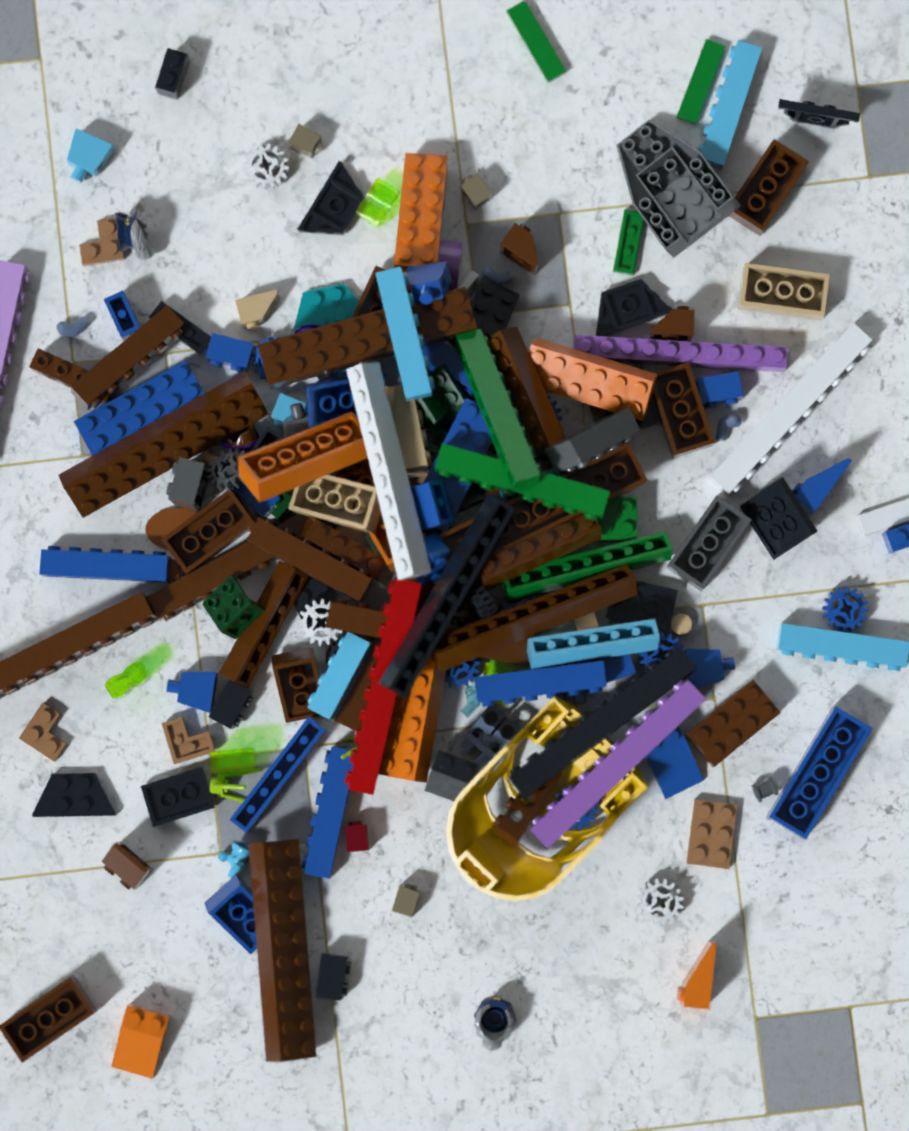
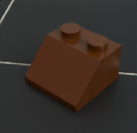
[500,223,538,275]
[648,306,695,341]
[101,841,153,890]

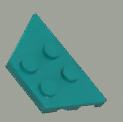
[293,283,359,331]

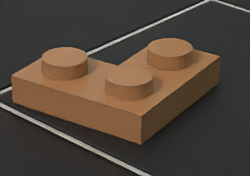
[79,218,125,266]
[19,702,67,762]
[162,717,216,764]

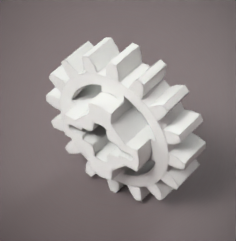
[243,143,290,190]
[298,599,343,646]
[637,879,684,926]

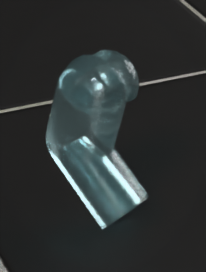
[460,685,480,718]

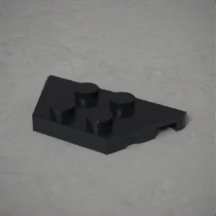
[778,99,860,129]
[297,161,365,235]
[596,279,672,337]
[294,574,352,633]
[32,773,116,817]

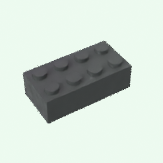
[545,408,640,473]
[666,495,752,591]

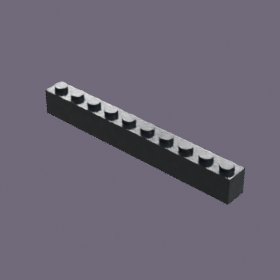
[378,495,515,698]
[508,648,696,801]

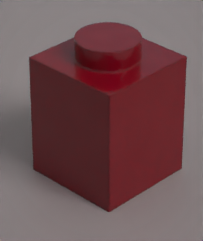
[345,820,369,852]

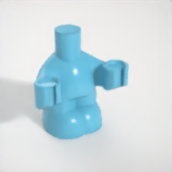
[218,841,249,878]

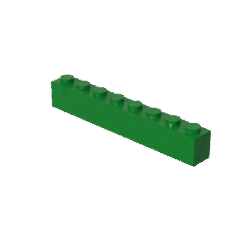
[454,329,541,492]
[435,443,610,521]
[502,531,673,603]

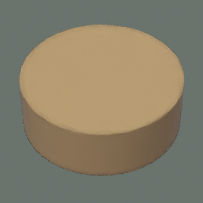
[670,613,692,635]

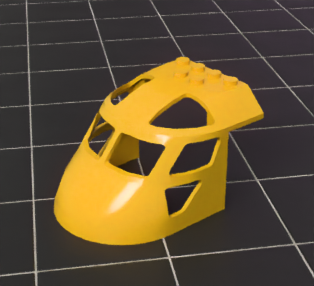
[447,696,649,900]

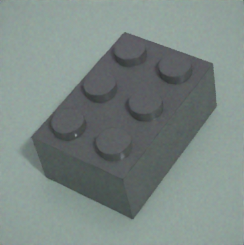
[166,457,209,512]

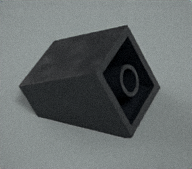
[424,750,480,802]

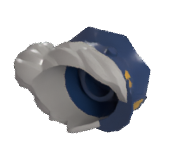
[115,211,155,260]
[474,996,516,1051]

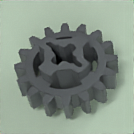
[207,448,247,491]

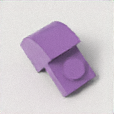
[439,240,463,290]

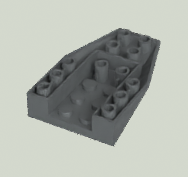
[616,119,741,258]

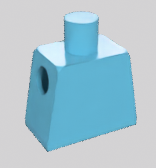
[67,128,115,183]

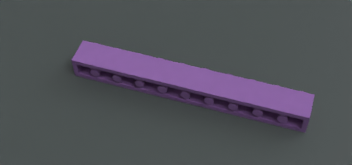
[573,335,788,372]
[530,680,706,849]

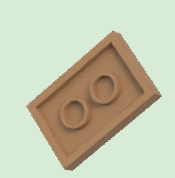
[686,799,737,869]

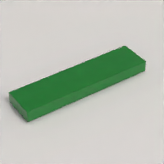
[506,0,566,83]
[676,39,726,124]

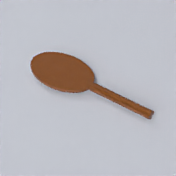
[145,508,252,549]

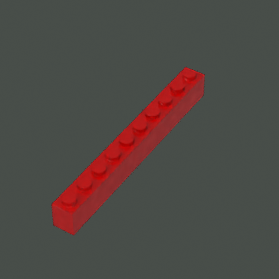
[344,577,422,795]

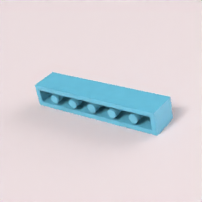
[698,40,762,170]
[376,267,435,402]
[527,619,660,670]
[776,623,909,671]

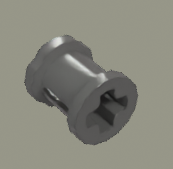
[751,777,779,803]

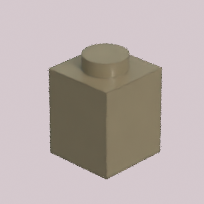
[288,124,323,159]
[461,174,493,210]
[392,883,420,917]

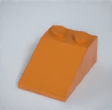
[677,941,716,1010]
[111,1003,172,1079]

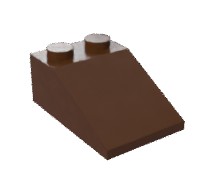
[272,647,322,723]

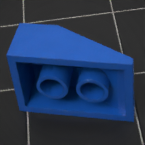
[307,371,358,428]
[792,458,852,517]
[645,725,704,799]
[204,874,257,955]

